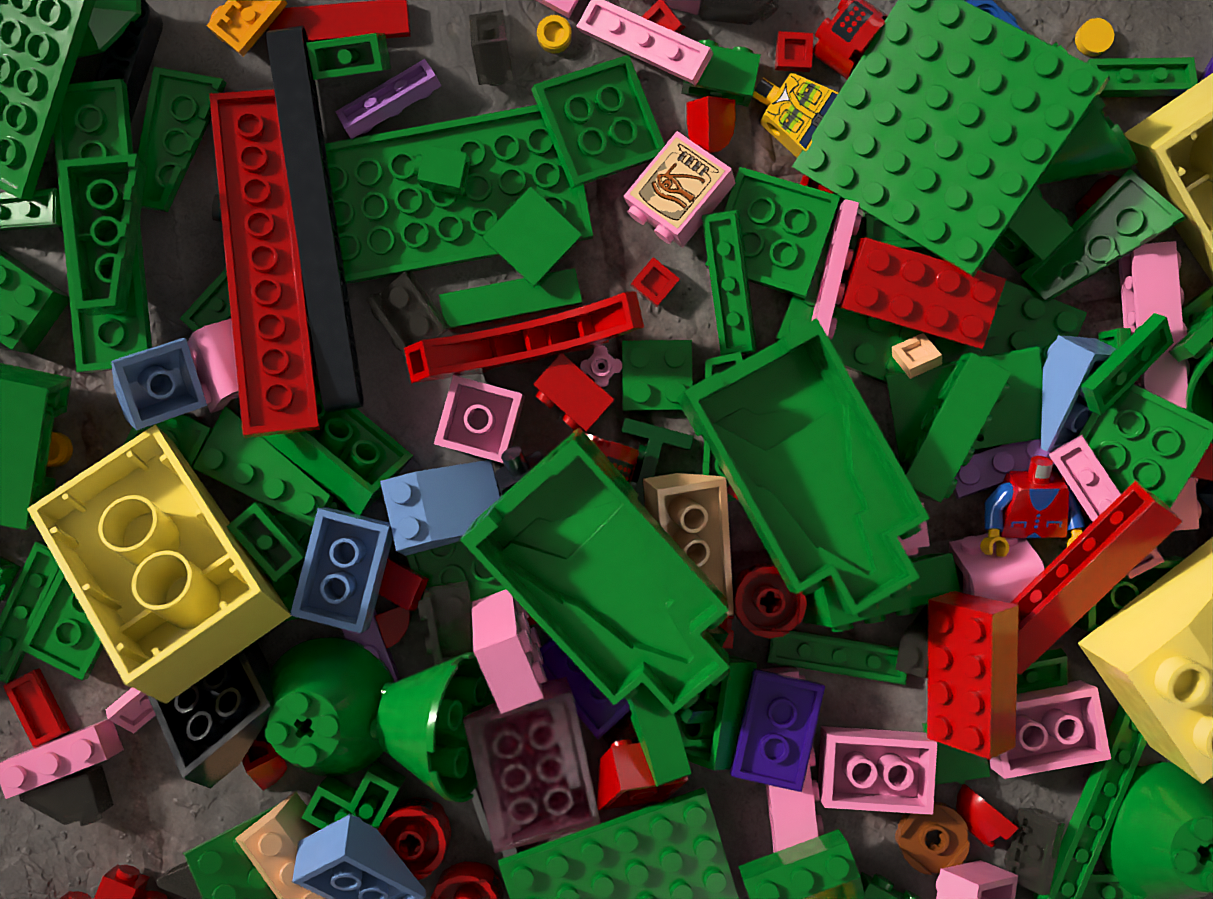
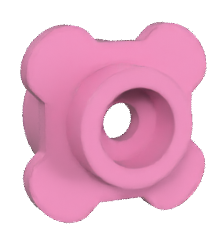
[580,345,622,387]

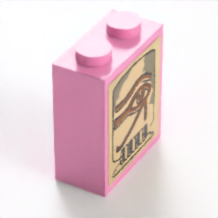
[623,131,736,248]

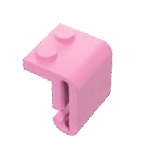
[187,319,239,413]
[949,533,1044,603]

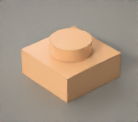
[892,333,942,379]

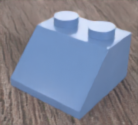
[111,338,207,430]

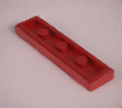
[269,0,411,42]

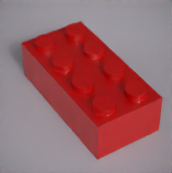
[837,237,1006,349]
[927,591,1018,759]

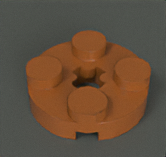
[895,802,970,875]

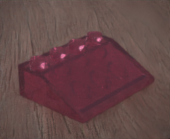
[463,677,600,853]

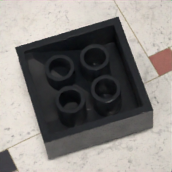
[147,641,274,789]

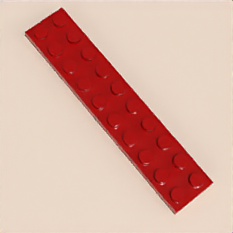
[209,89,320,438]

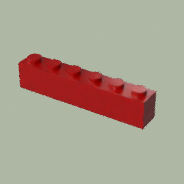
[1010,481,1183,675]

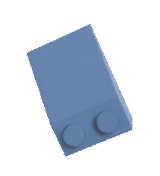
[1041,335,1117,452]
[380,460,501,556]
[292,814,426,899]

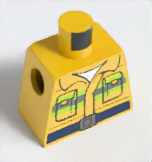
[752,73,839,158]

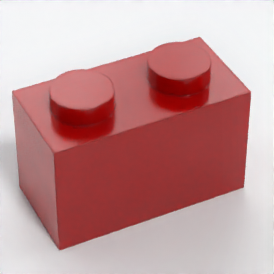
[533,353,614,432]

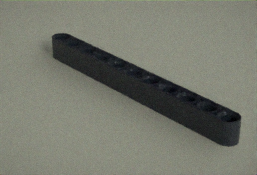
[266,25,364,413]

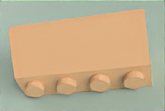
[643,473,734,616]
[235,791,326,899]

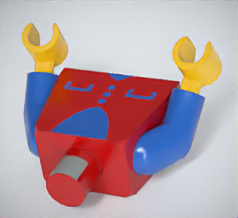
[980,456,1086,557]

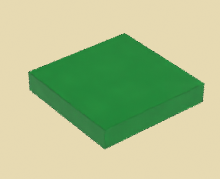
[482,186,582,288]

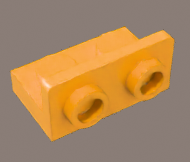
[206,0,288,57]

